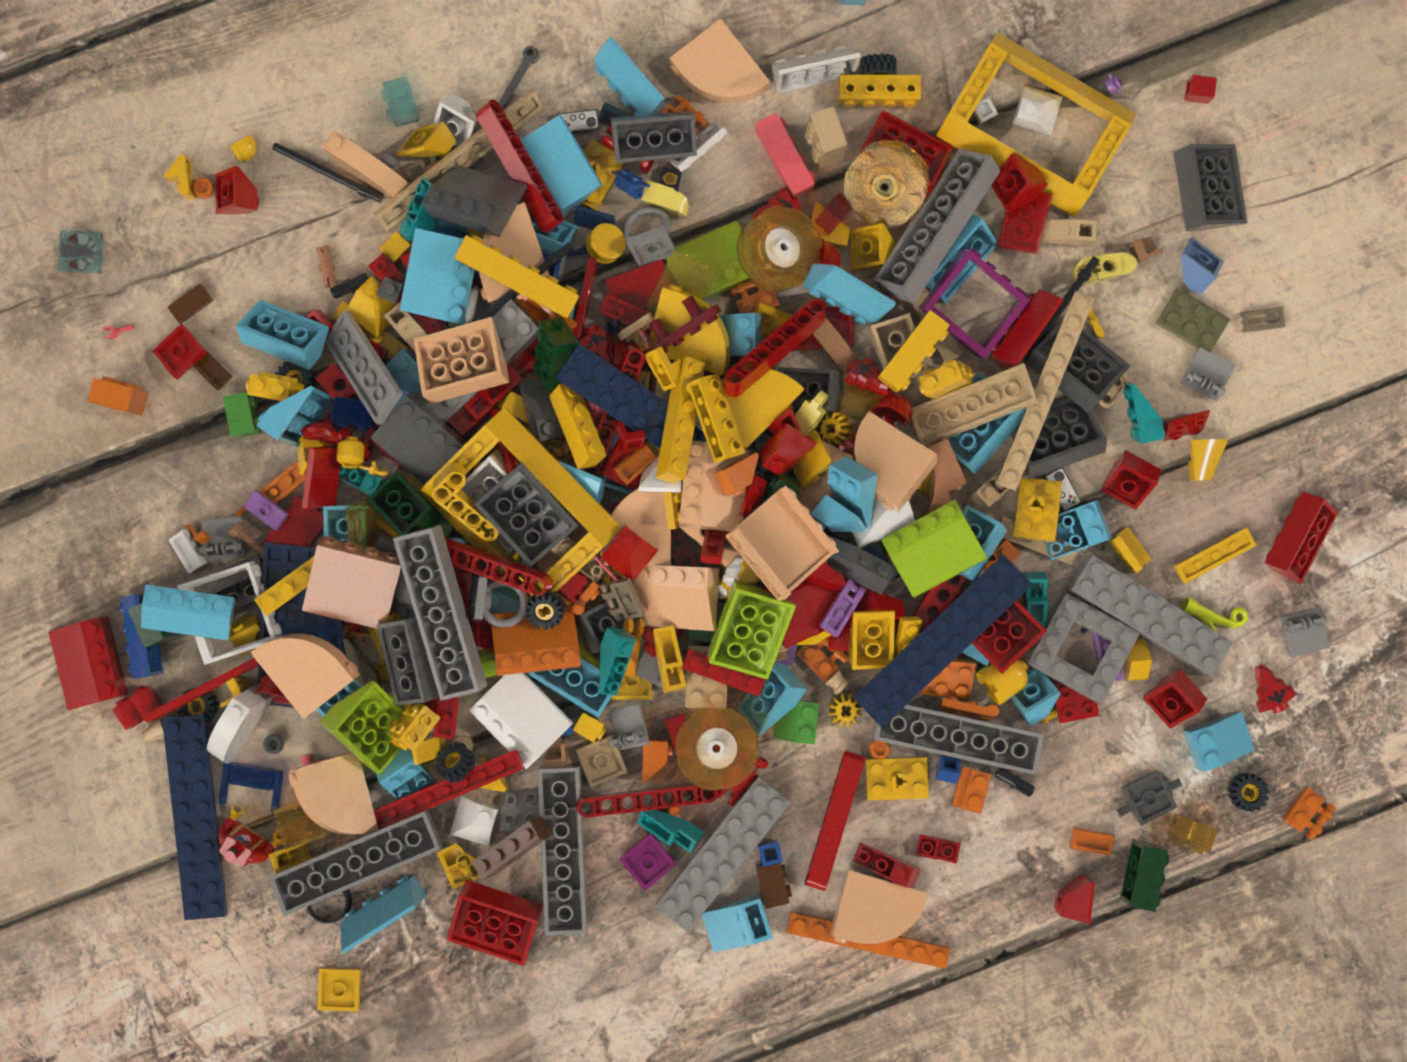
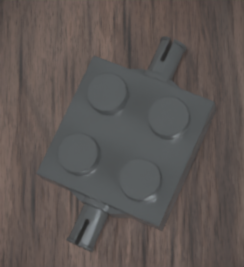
[1116,770,1183,826]

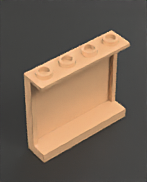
[725,486,839,601]

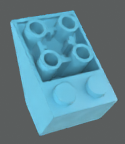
[1045,500,1113,560]
[702,894,773,952]

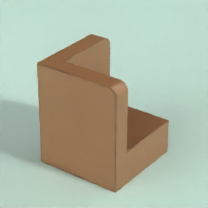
[1128,237,1163,264]
[545,736,568,768]

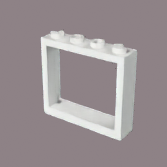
[177,561,282,665]

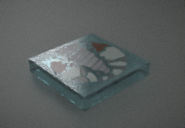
[58,230,103,274]

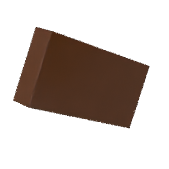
[167,284,214,324]
[193,348,233,391]

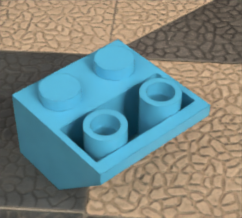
[376,749,434,800]

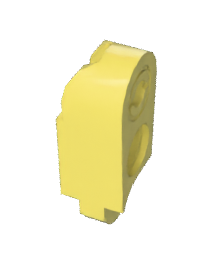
[640,180,690,218]
[1073,252,1137,284]
[795,391,828,435]

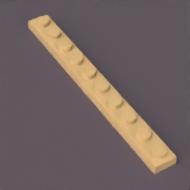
[373,89,544,231]
[996,291,1095,491]

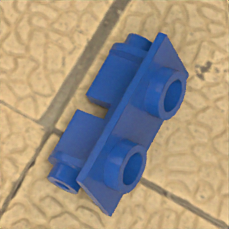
[611,169,650,199]

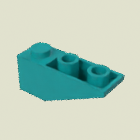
[399,176,436,242]
[1123,382,1165,444]
[339,464,386,496]
[599,627,637,695]

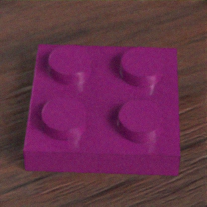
[619,833,677,891]

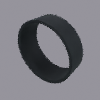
[307,889,352,923]

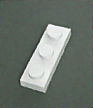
[669,120,727,172]

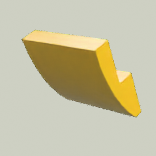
[792,430,834,489]

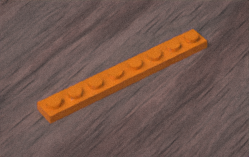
[786,911,950,969]

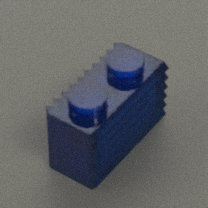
[331,397,376,432]

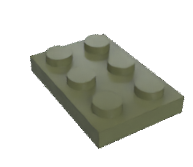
[1156,288,1230,352]

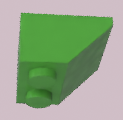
[773,700,819,745]

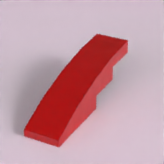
[448,364,523,437]

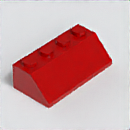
[989,289,1064,370]
[1265,491,1338,585]

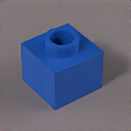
[936,754,961,784]
[758,839,783,867]

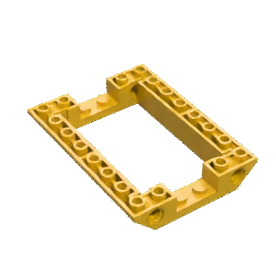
[936,32,1136,218]
[419,407,622,600]

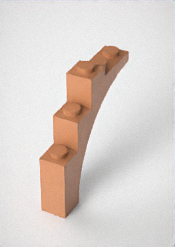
[883,436,967,563]

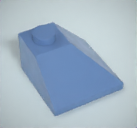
[1181,237,1224,295]

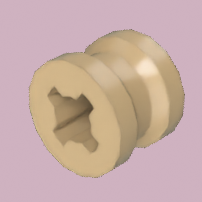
[824,669,850,695]

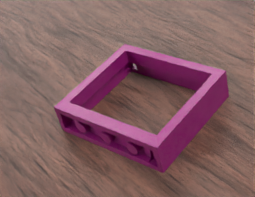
[918,249,1030,359]

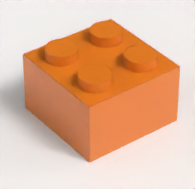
[87,376,148,416]

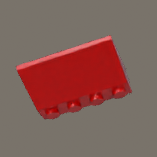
[854,110,953,201]
[760,580,855,649]
[971,600,1047,674]
[48,616,128,710]
[447,879,544,966]

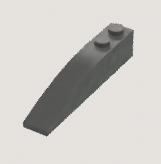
[826,535,896,595]

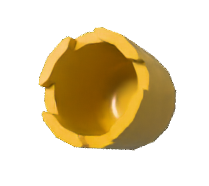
[975,659,1028,705]

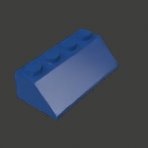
[120,594,164,679]

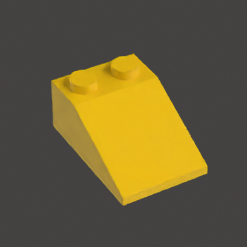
[849,610,895,670]

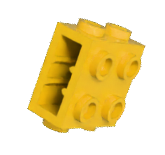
[918,359,974,399]
[246,371,304,401]
[387,703,440,752]

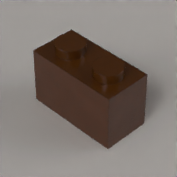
[756,863,792,909]

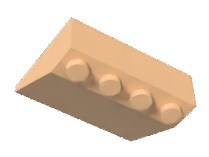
[414,317,509,404]
[679,441,750,532]
[634,565,719,631]

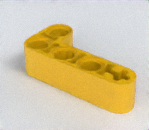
[432,463,499,541]

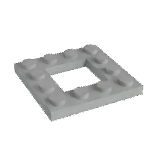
[1027,593,1140,705]

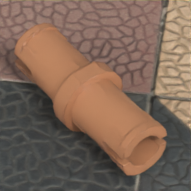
[317,245,337,288]

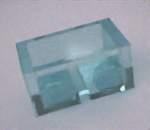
[381,76,419,127]

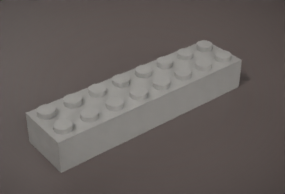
[873,148,1000,304]
[415,299,539,425]
[393,525,488,701]
[1066,555,1233,677]
[872,704,1044,775]
[538,764,588,936]
[656,774,791,932]
[269,810,443,916]

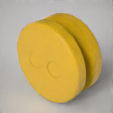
[586,223,626,264]

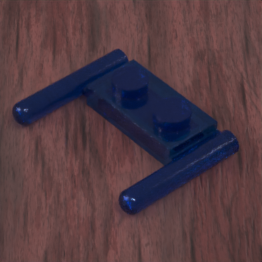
[218,762,284,814]

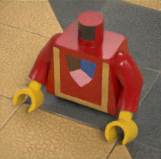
[218,803,286,867]

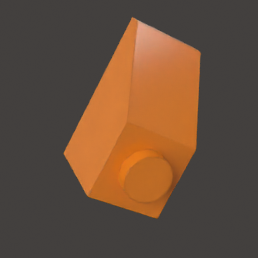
[715,452,758,496]
[642,739,672,782]

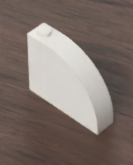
[207,683,273,764]

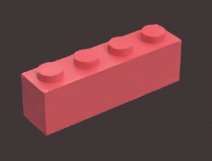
[754,112,816,198]

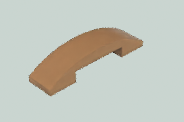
[793,300,856,376]

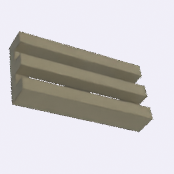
[1240,307,1285,333]

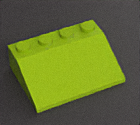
[665,221,762,301]
[881,500,988,598]
[707,579,796,680]
[319,680,402,775]

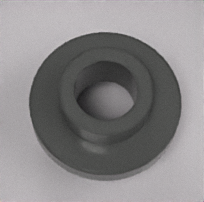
[263,734,284,754]

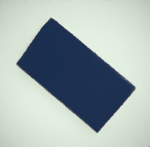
[574,206,616,230]

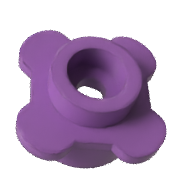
[1105,73,1123,95]

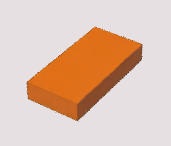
[613,442,657,485]
[1070,827,1115,856]

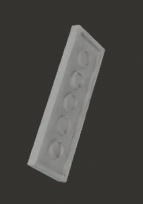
[325,310,403,424]

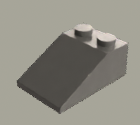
[779,367,844,413]
[519,379,564,442]
[575,598,647,654]

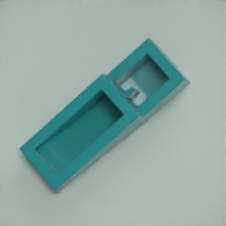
[1023,572,1048,629]
[637,810,705,853]

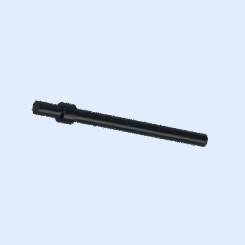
[272,142,383,203]
[472,242,573,322]
[1023,256,1100,361]

